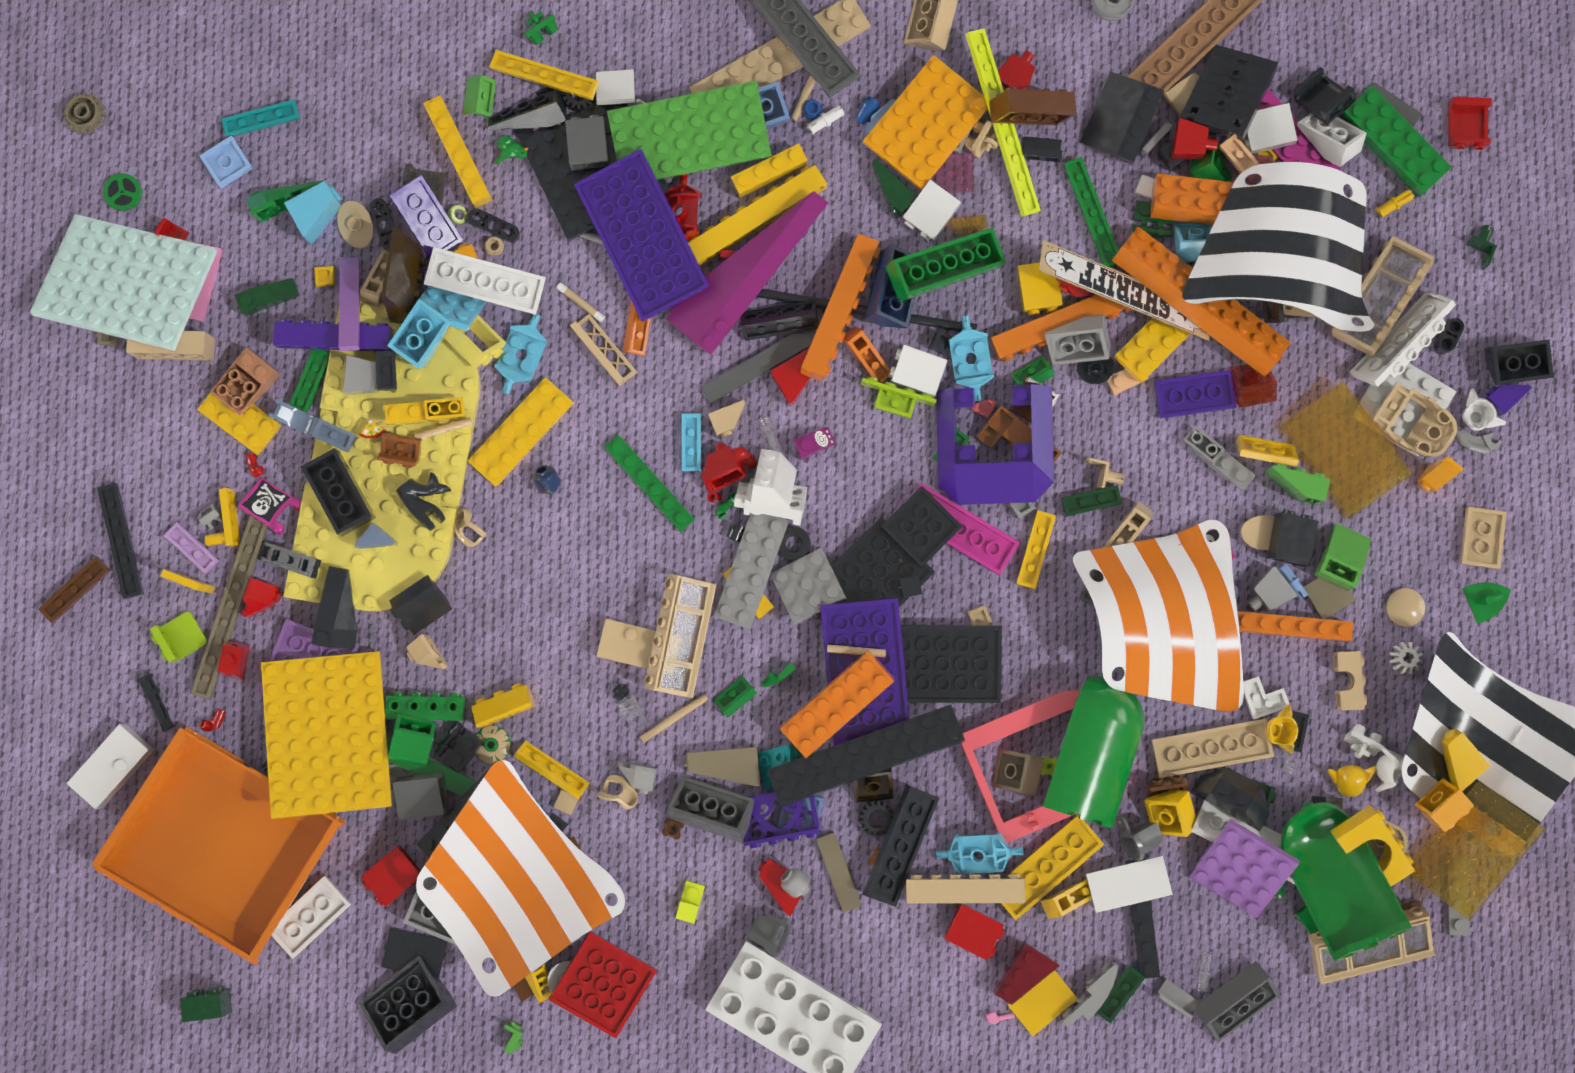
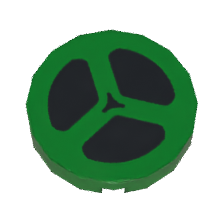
[103,173,143,212]

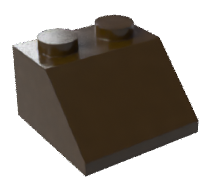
[853,768,894,803]

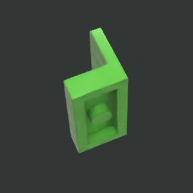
[463,75,496,118]

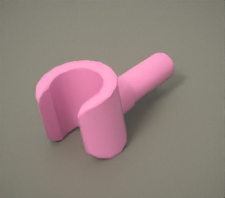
[985,1011,1015,1024]

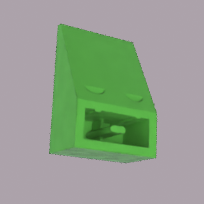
[1264,463,1330,505]
[1313,523,1372,591]

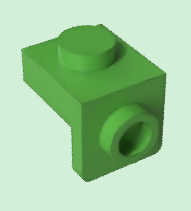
[504,1021,524,1055]

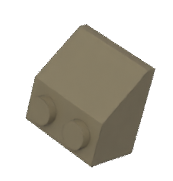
[992,749,1044,796]

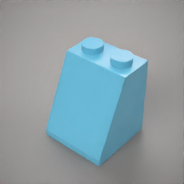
[285,181,342,244]

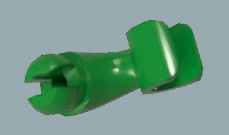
[715,493,736,519]

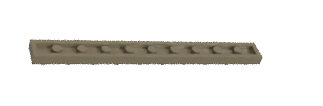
[191,515,268,700]

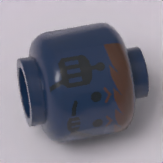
[532,465,561,494]

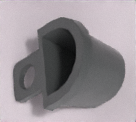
[1115,815,1163,862]
[748,914,791,957]

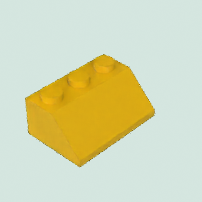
[471,682,536,728]

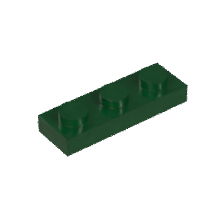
[1061,485,1123,517]
[1096,964,1147,1024]

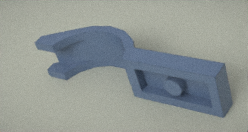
[268,399,357,453]

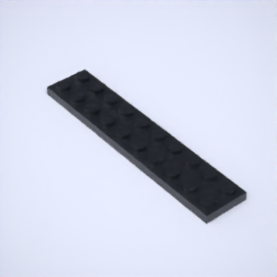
[767,704,965,808]

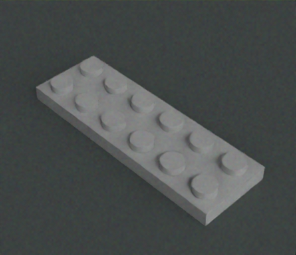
[714,513,789,630]

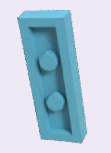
[682,414,701,472]

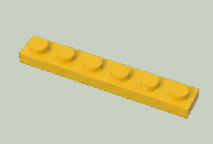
[489,50,599,100]

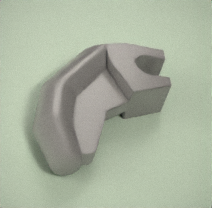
[1455,430,1502,454]

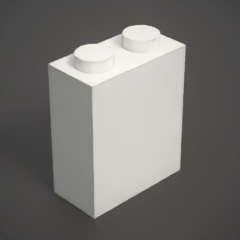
[1240,103,1297,154]
[903,180,961,241]
[888,345,947,398]

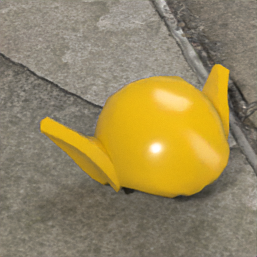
[1266,705,1298,754]
[1328,765,1377,797]

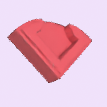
[971,400,997,419]

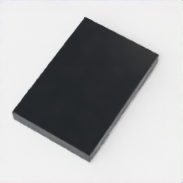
[381,928,448,979]

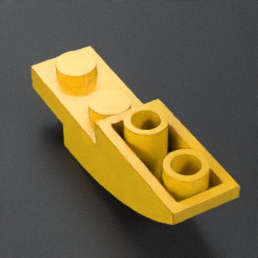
[384,397,465,425]

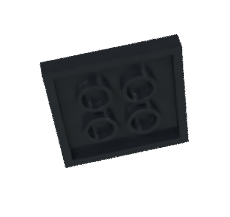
[881,486,963,568]

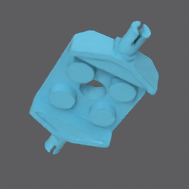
[494,314,547,395]
[949,316,994,401]
[936,832,1023,874]

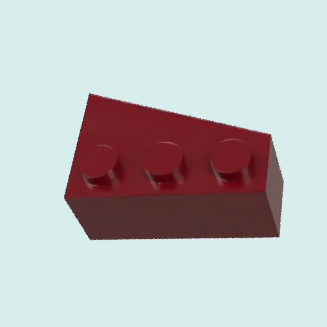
[993,942,1060,1005]

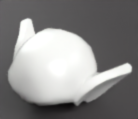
[1462,388,1506,431]
[1375,747,1404,792]

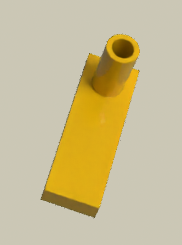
[205,488,241,547]

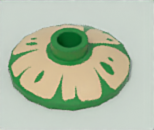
[475,726,511,764]

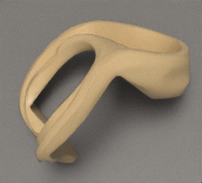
[454,509,487,547]
[598,775,638,810]

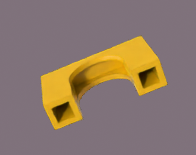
[1330,805,1415,886]

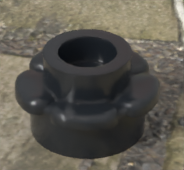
[612,684,630,701]

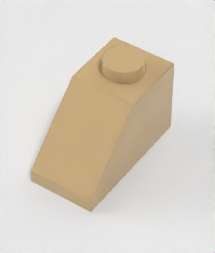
[708,400,746,439]

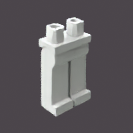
[734,478,807,526]

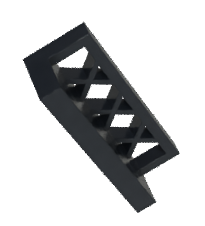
[741,299,820,341]

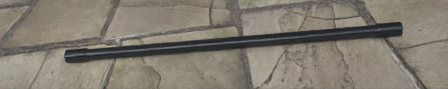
[756,289,977,332]

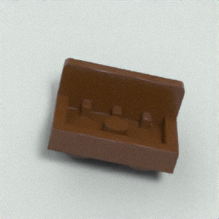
[1146,775,1189,798]

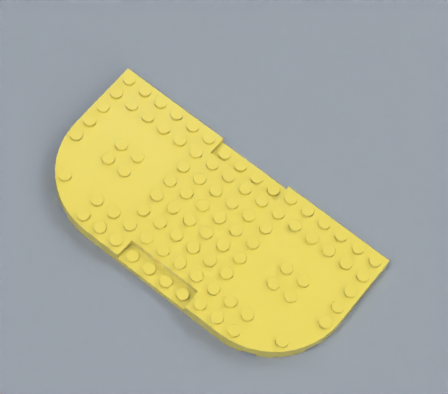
[283,300,481,612]

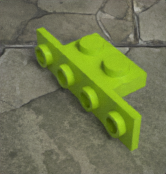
[861,377,936,419]

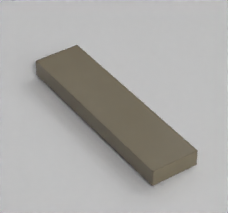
[816,832,861,913]

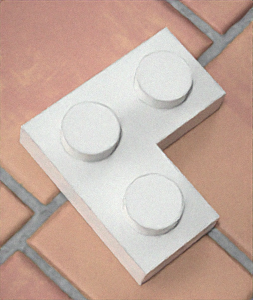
[1243,676,1290,719]

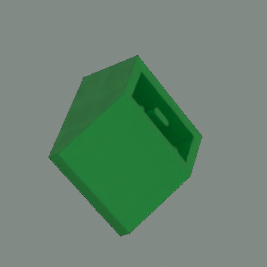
[388,714,436,766]

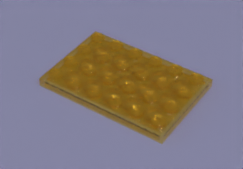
[1279,381,1413,519]
[1410,780,1545,921]

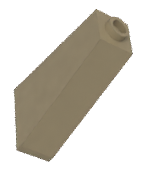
[684,747,760,786]

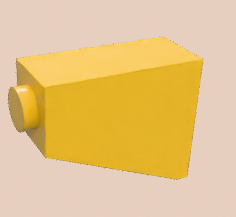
[1440,728,1490,791]

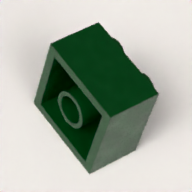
[180,986,232,1023]

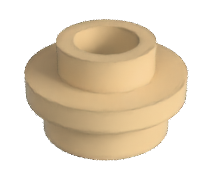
[485,237,504,256]

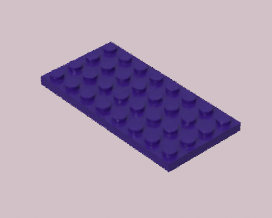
[574,149,710,322]
[820,598,909,746]

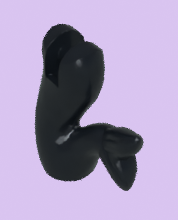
[396,472,451,531]

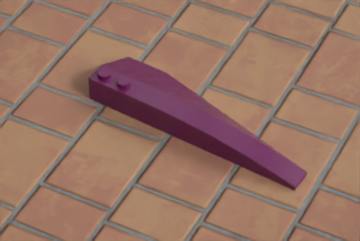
[666,191,828,355]

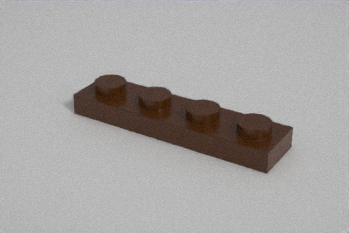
[39,556,111,623]

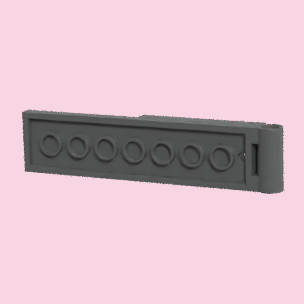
[748,0,860,99]

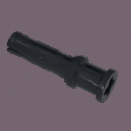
[136,673,175,732]

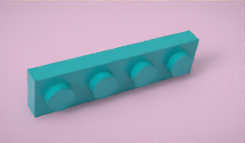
[221,99,301,138]

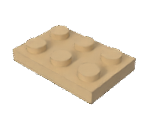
[1460,507,1507,569]

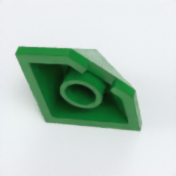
[1190,138,1231,182]

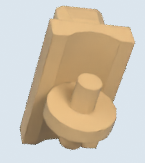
[964,120,999,159]

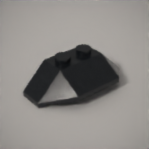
[1191,767,1270,831]

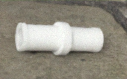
[806,105,844,135]

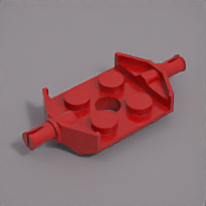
[665,174,702,241]

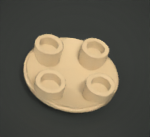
[1386,588,1425,627]

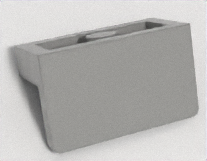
[1155,978,1199,1020]

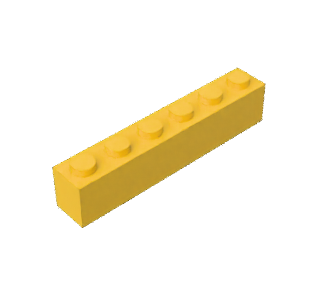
[423,95,493,208]

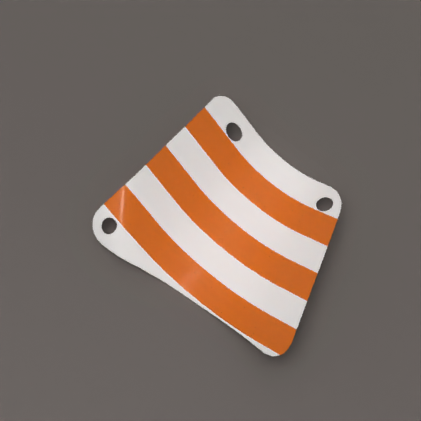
[1073,520,1244,712]
[416,760,625,997]

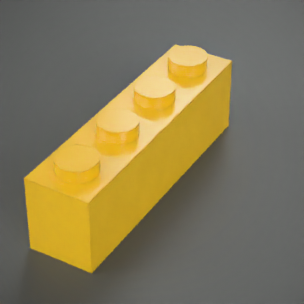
[731,144,808,198]

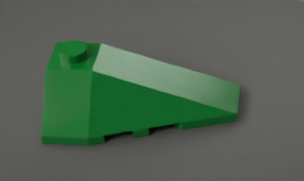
[246,180,323,223]

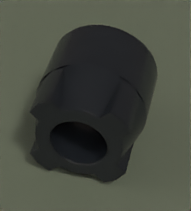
[726,523,745,543]

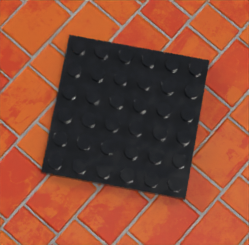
[520,103,670,242]

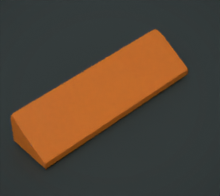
[622,301,651,356]

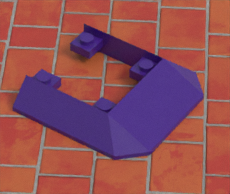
[936,384,1054,505]

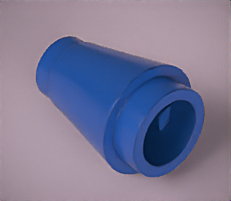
[855,96,880,125]

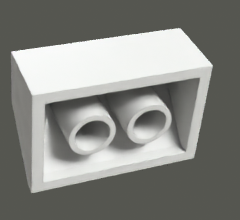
[751,449,797,509]

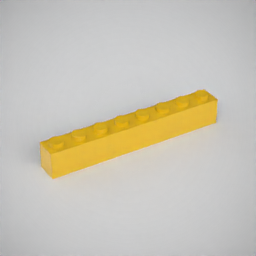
[688,165,827,266]

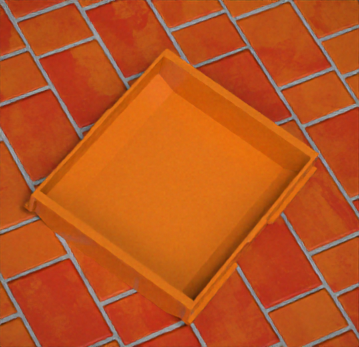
[91,726,346,966]

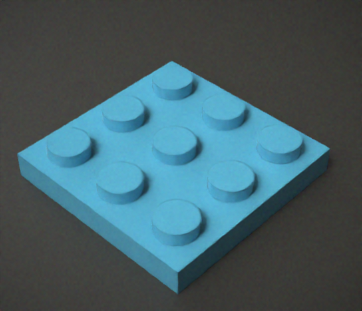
[413,286,486,331]

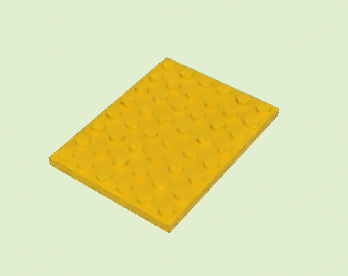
[261,651,392,819]

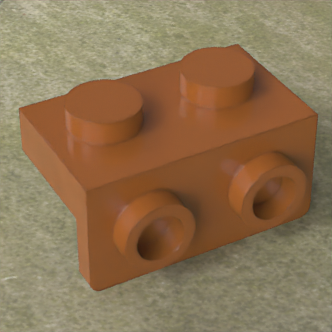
[377,432,422,468]

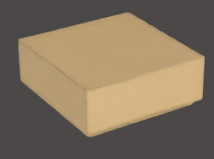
[967,605,993,625]
[553,790,578,815]

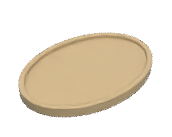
[337,201,374,249]
[1240,515,1275,550]

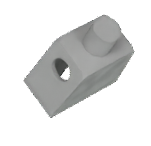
[343,356,378,395]
[1247,566,1298,612]

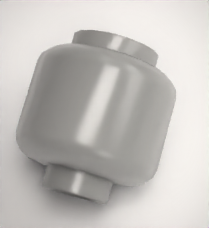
[781,868,810,898]

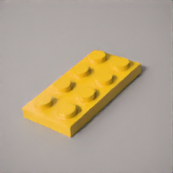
[1114,318,1191,384]
[197,392,282,456]

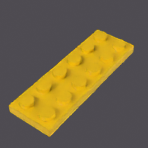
[468,377,574,487]
[1001,814,1104,920]

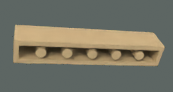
[906,874,1026,904]

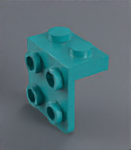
[757,743,803,790]

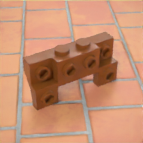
[976,405,1062,462]

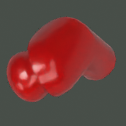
[245,453,265,478]
[199,708,226,732]

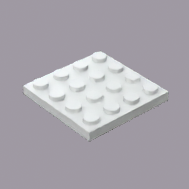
[1351,363,1457,457]

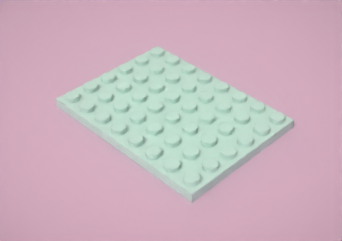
[30,214,217,351]

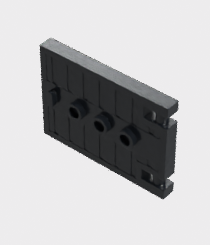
[1180,45,1278,141]

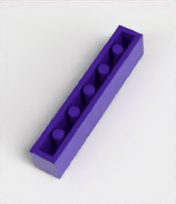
[273,319,394,352]

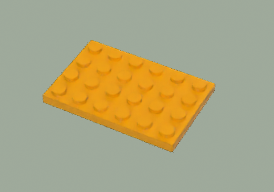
[862,55,988,190]

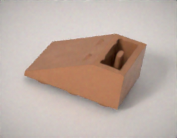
[210,347,282,416]

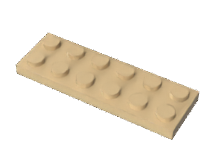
[1151,718,1274,778]

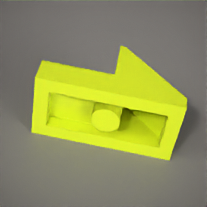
[676,880,705,924]

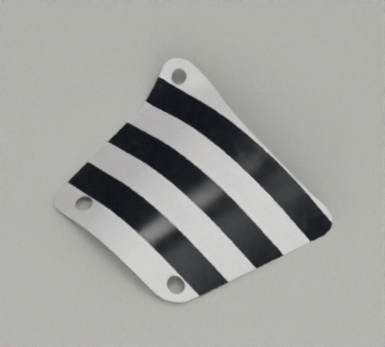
[1182,162,1374,332]
[1402,632,1575,856]

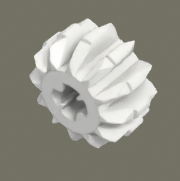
[1389,642,1423,674]

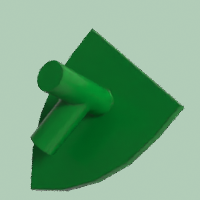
[1462,583,1511,624]

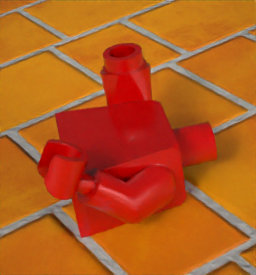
[701,443,758,503]

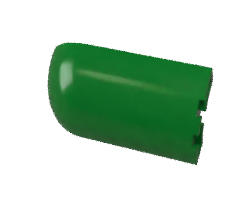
[1043,674,1144,829]
[1281,802,1412,961]

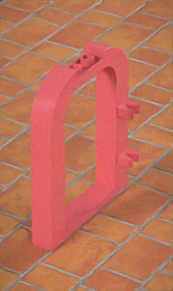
[960,690,1080,843]

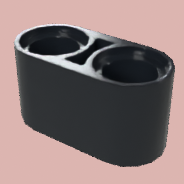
[1434,318,1464,355]

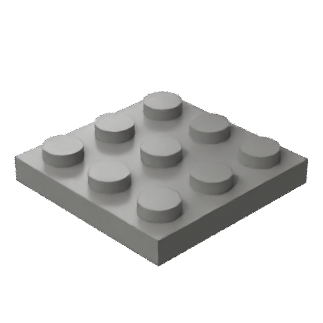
[770,548,847,625]

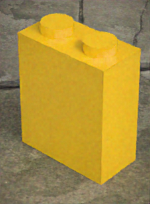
[1016,262,1063,316]

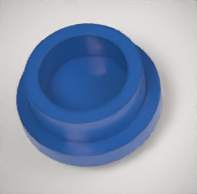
[803,100,822,119]

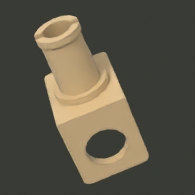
[1083,458,1125,489]

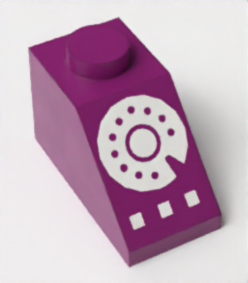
[794,427,836,460]

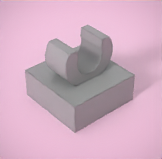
[198,503,222,529]

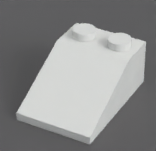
[1297,114,1367,167]

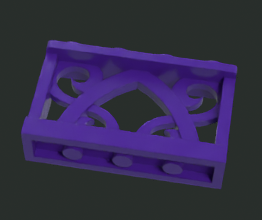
[743,792,822,849]

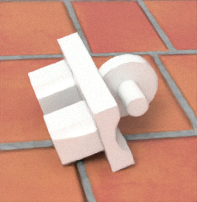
[1343,724,1384,759]

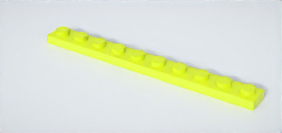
[965,28,1041,217]

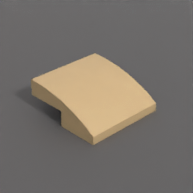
[1163,72,1199,121]

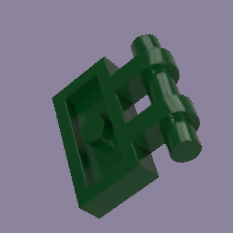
[1132,200,1173,238]

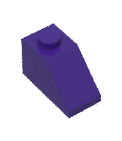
[1484,384,1532,416]

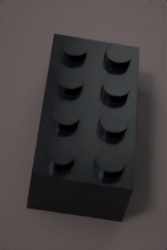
[301,448,376,536]

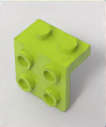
[150,611,208,663]

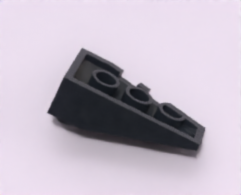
[311,566,358,649]

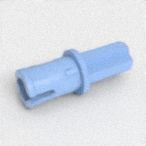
[1278,564,1309,601]

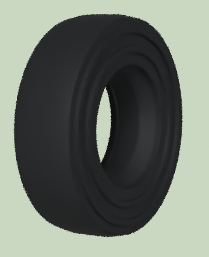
[778,526,811,561]

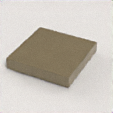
[1303,577,1356,619]

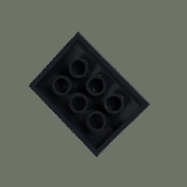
[1080,71,1165,164]
[359,955,457,1054]

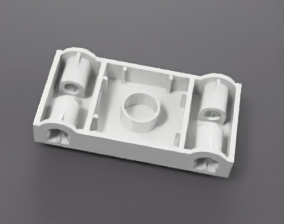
[706,939,882,1073]

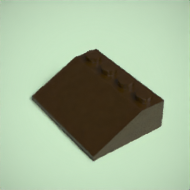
[381,227,426,324]

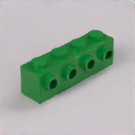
[385,692,466,721]

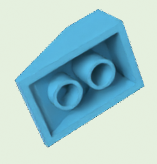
[387,299,452,369]

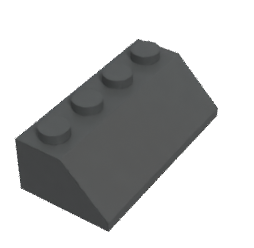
[667,776,755,843]
[1194,961,1280,1042]

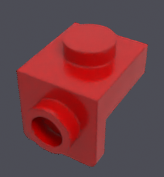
[154,218,189,240]

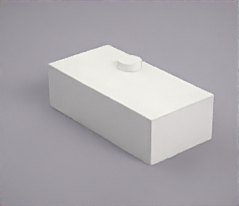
[66,724,155,809]

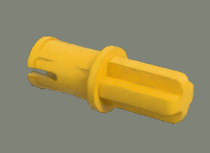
[1376,190,1414,218]

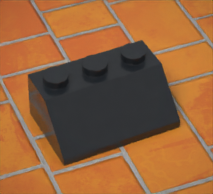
[1485,339,1554,385]

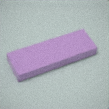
[163,522,220,575]

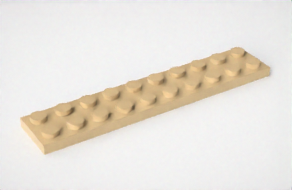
[689,0,871,93]

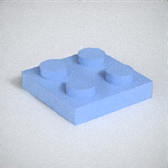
[200,135,253,189]

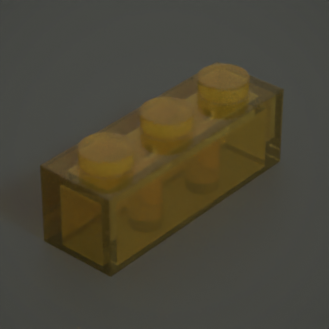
[950,215,988,235]

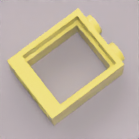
[444,315,506,369]

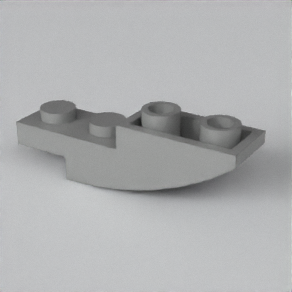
[1183,426,1255,491]
[1060,962,1119,1028]

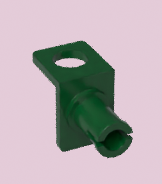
[1466,225,1497,271]

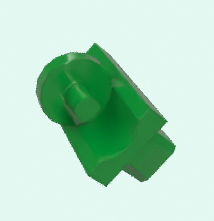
[524,11,559,45]

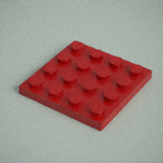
[548,931,657,1038]

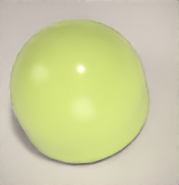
[447,205,467,225]

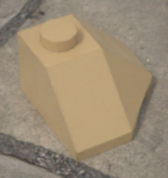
[407,634,450,670]

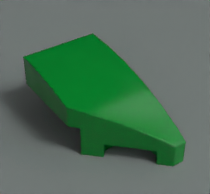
[761,663,796,687]

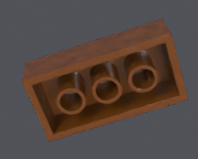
[989,87,1077,126]

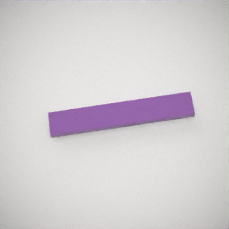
[339,257,360,351]

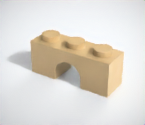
[1333,651,1367,711]

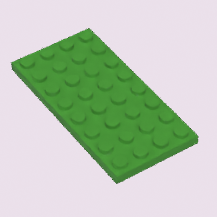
[607,80,772,180]

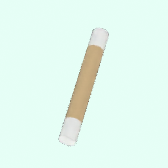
[556,282,605,323]

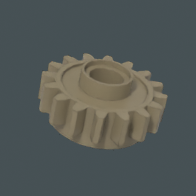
[63,93,107,136]

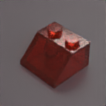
[1228,364,1277,408]

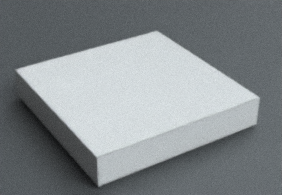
[596,69,635,105]

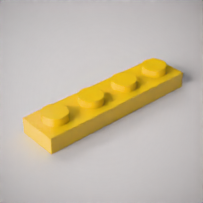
[1016,510,1056,590]
[514,740,590,800]

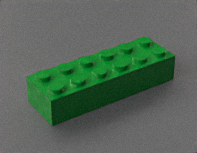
[1339,86,1452,198]
[885,227,1007,302]

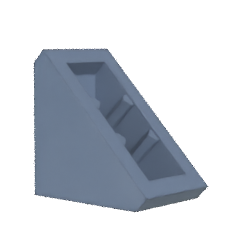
[355,523,398,549]

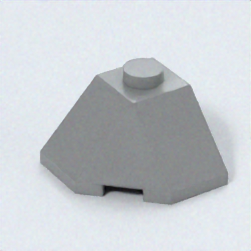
[618,761,658,795]

